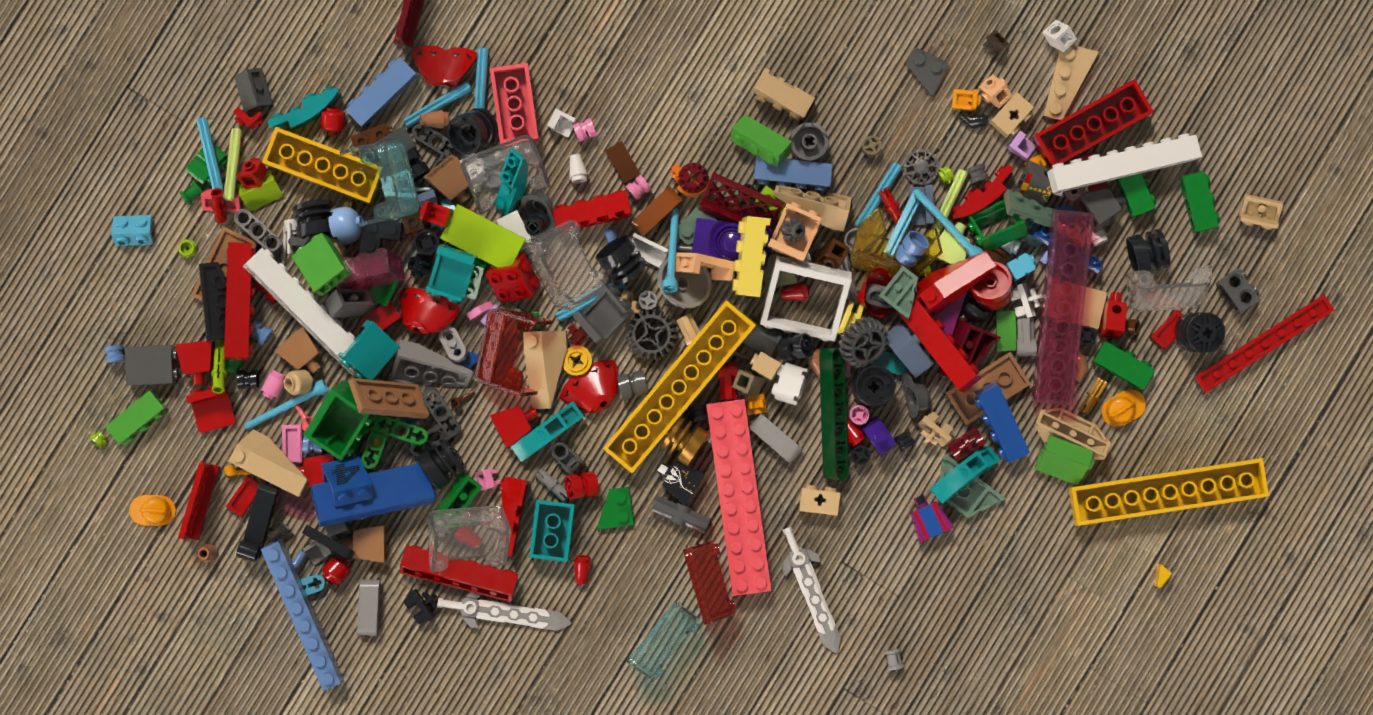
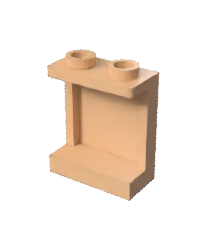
[768,202,822,263]
[675,253,735,281]

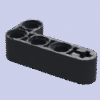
[236,482,279,562]

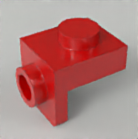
[233,107,265,130]
[420,201,453,228]

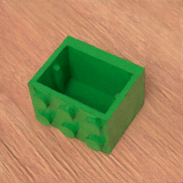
[303,380,379,461]

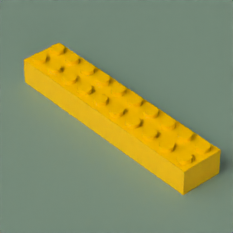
[603,300,757,473]
[1068,458,1269,526]

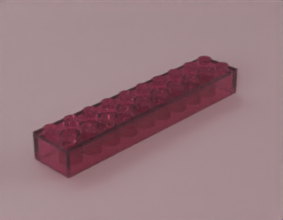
[1031,209,1094,406]

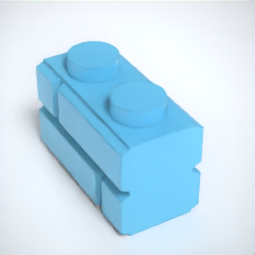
[1005,253,1037,283]

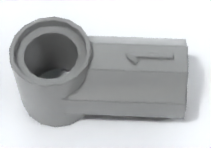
[1015,318,1037,356]

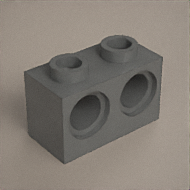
[1215,268,1260,314]

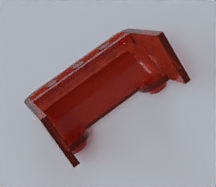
[475,308,553,397]
[683,540,737,625]

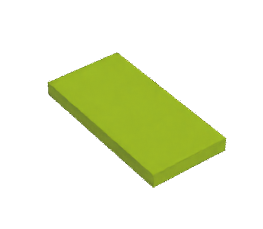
[440,204,526,268]

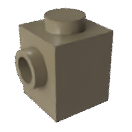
[732,369,765,397]

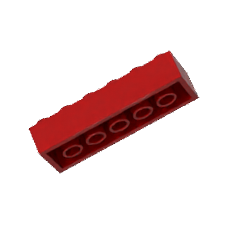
[1032,79,1154,169]

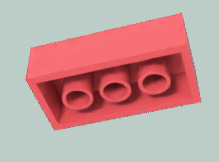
[490,63,540,147]

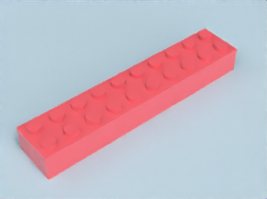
[706,399,771,596]

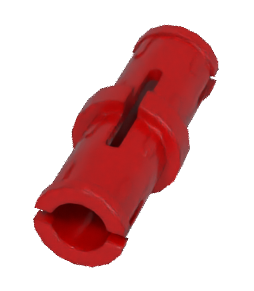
[878,187,902,226]
[210,188,227,224]

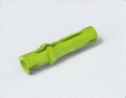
[211,339,227,394]

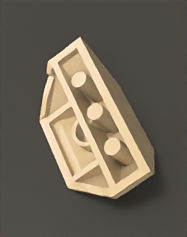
[1034,408,1111,460]

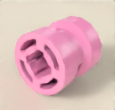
[573,118,597,142]
[625,175,652,201]
[849,405,869,425]

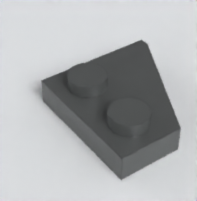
[906,47,949,97]

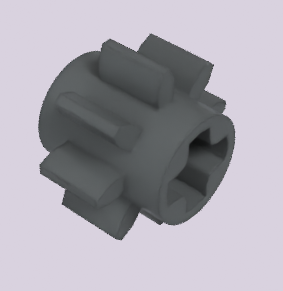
[781,218,805,243]

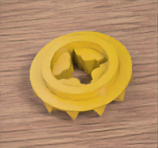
[562,345,593,376]

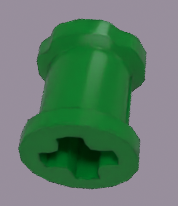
[179,180,204,205]

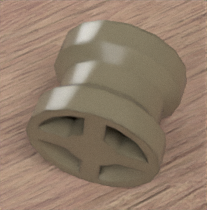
[862,136,882,156]

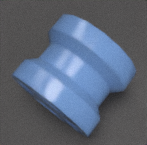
[104,345,125,364]

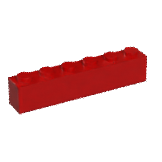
[224,242,255,360]
[896,290,982,393]
[400,545,518,602]

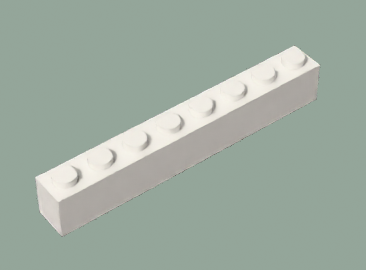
[1047,133,1202,194]
[243,248,356,376]

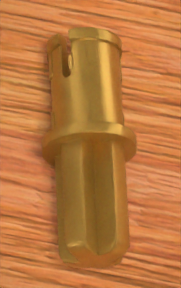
[1078,378,1107,416]

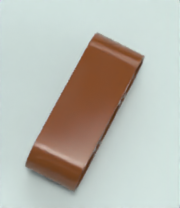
[630,186,683,237]

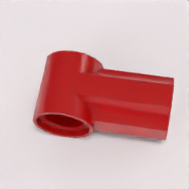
[718,362,738,400]

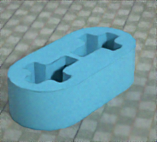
[300,574,326,595]

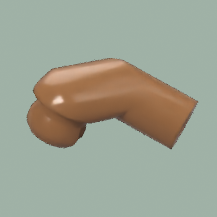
[1072,354,1089,383]

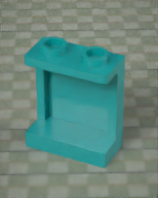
[425,244,478,303]
[338,320,400,380]

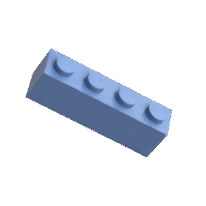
[346,57,418,129]
[753,156,833,191]

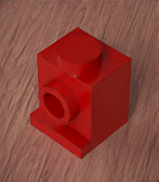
[236,158,268,189]

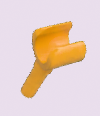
[224,465,252,476]

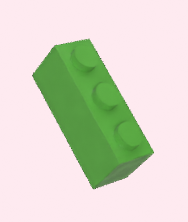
[730,114,792,168]
[105,390,168,445]

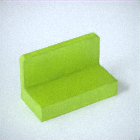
[237,169,283,212]

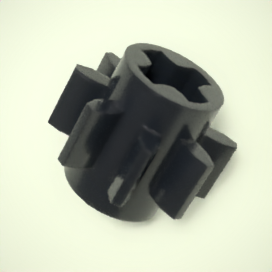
[408,253,432,278]

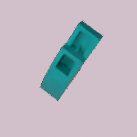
[267,86,341,131]
[494,147,528,216]
[510,401,584,462]
[930,445,1000,504]

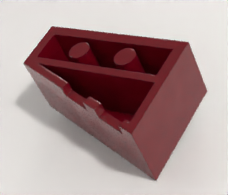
[937,320,1001,378]

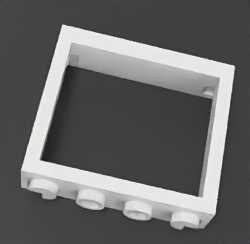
[760,255,852,342]

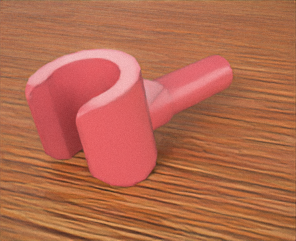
[295,405,313,431]

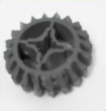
[626,309,677,360]
[838,317,889,368]

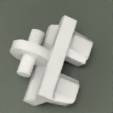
[1011,283,1043,318]

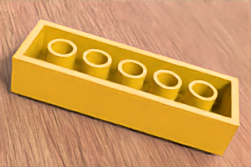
[262,127,386,205]

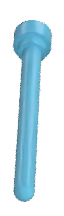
[913,189,984,258]
[662,208,679,293]
[244,379,329,430]

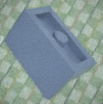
[908,185,934,226]

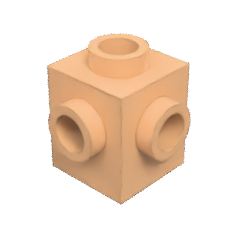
[979,74,1013,108]

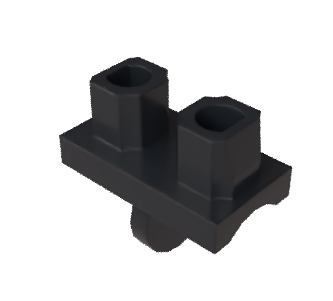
[403,589,437,624]

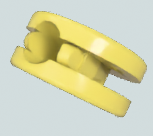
[837,301,864,335]

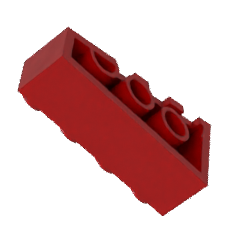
[552,190,632,234]

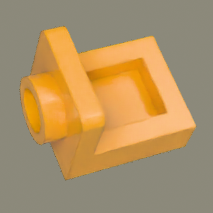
[951,89,981,111]

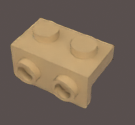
[1239,194,1283,230]

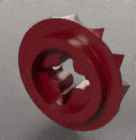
[678,162,709,193]

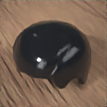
[962,297,993,323]

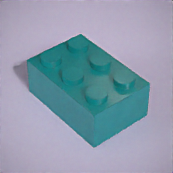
[529,499,576,562]

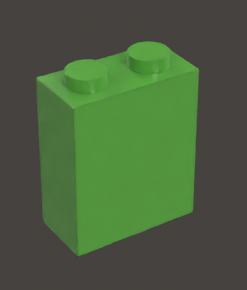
[291,233,352,296]
[1034,435,1094,486]

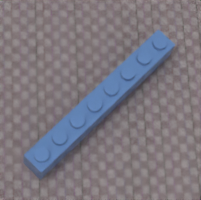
[261,539,344,691]

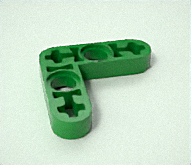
[361,416,429,470]

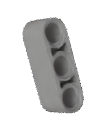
[234,209,283,253]
[749,414,803,464]
[357,579,381,636]

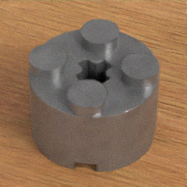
[790,122,829,162]

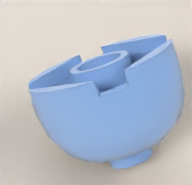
[329,207,364,246]

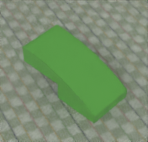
[995,310,1016,351]

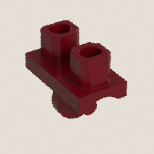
[947,427,986,462]

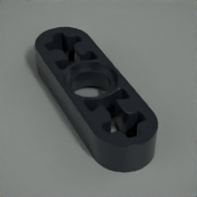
[302,525,355,561]

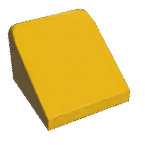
[1154,564,1172,588]

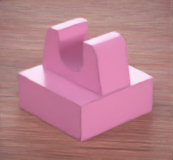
[476,468,500,491]

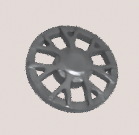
[903,149,939,185]

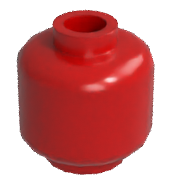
[321,107,346,135]
[322,556,351,586]

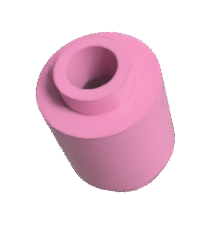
[261,370,286,400]

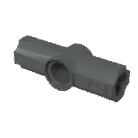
[651,496,711,533]

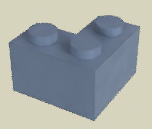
[887,322,934,378]

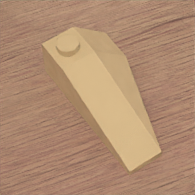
[774,185,852,232]
[523,331,568,409]
[228,430,309,497]

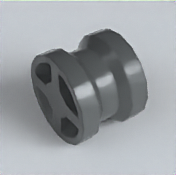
[966,163,989,184]

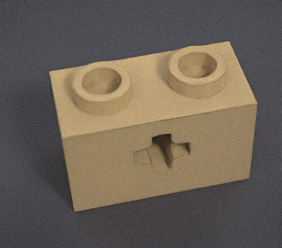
[989,92,1034,138]
[750,352,781,381]
[799,485,840,516]

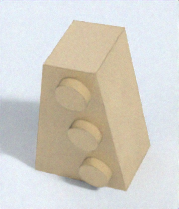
[753,68,815,121]

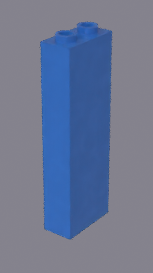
[311,463,437,527]

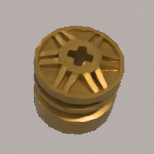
[660,415,709,466]

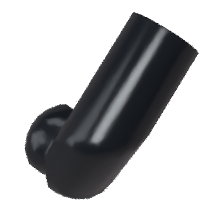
[959,111,988,129]

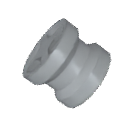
[639,291,658,311]

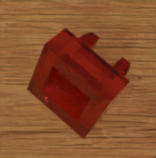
[567,323,588,346]

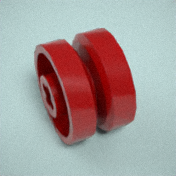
[970,261,1013,310]

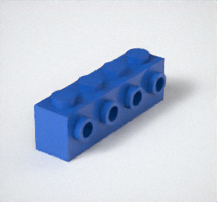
[974,382,1030,463]

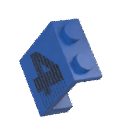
[321,456,373,507]

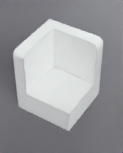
[547,109,577,138]

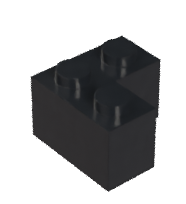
[359,217,404,259]

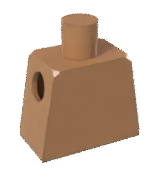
[423,155,470,203]
[275,326,321,374]
[342,525,387,562]

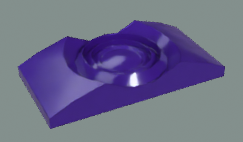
[691,218,773,267]

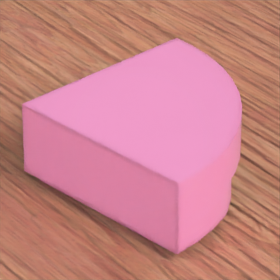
[467,302,493,320]

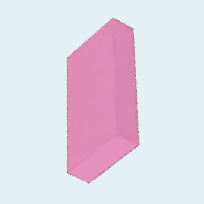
[282,425,303,463]

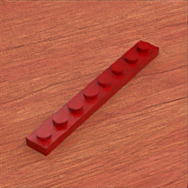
[1194,295,1335,393]

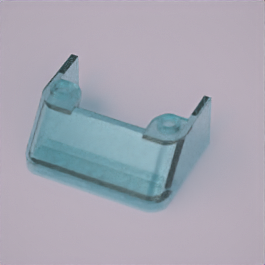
[340,139,419,228]
[627,598,700,680]

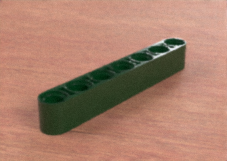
[819,347,849,481]

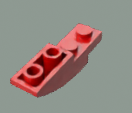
[950,164,1014,221]

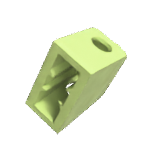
[927,222,970,265]

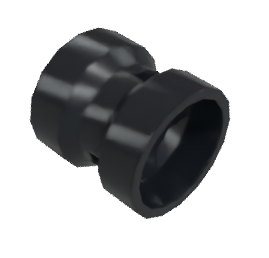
[524,211,551,236]
[237,370,259,389]

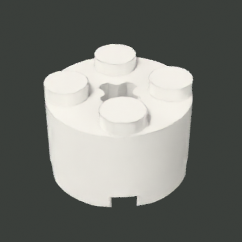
[771,362,808,406]

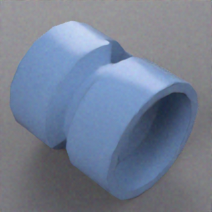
[894,231,929,267]

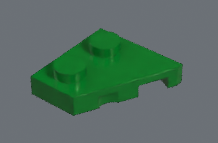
[597,487,634,530]

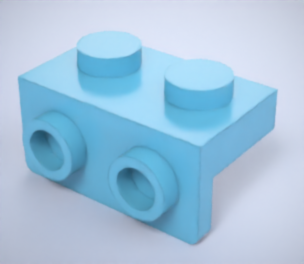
[111,215,153,247]

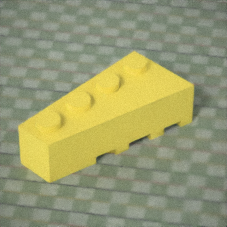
[732,216,771,297]

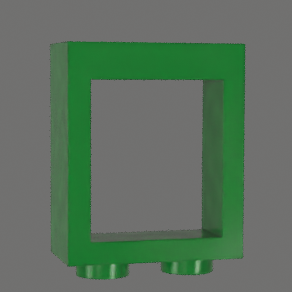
[967,200,1028,252]

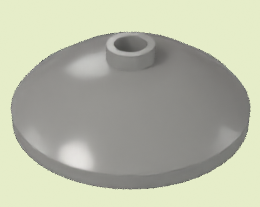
[657,258,712,308]

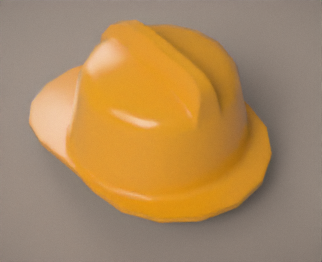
[1102,389,1146,427]
[129,495,176,526]

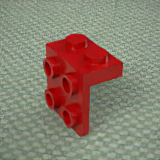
[486,253,541,302]
[186,385,236,433]

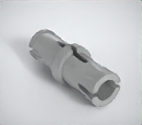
[534,467,567,502]

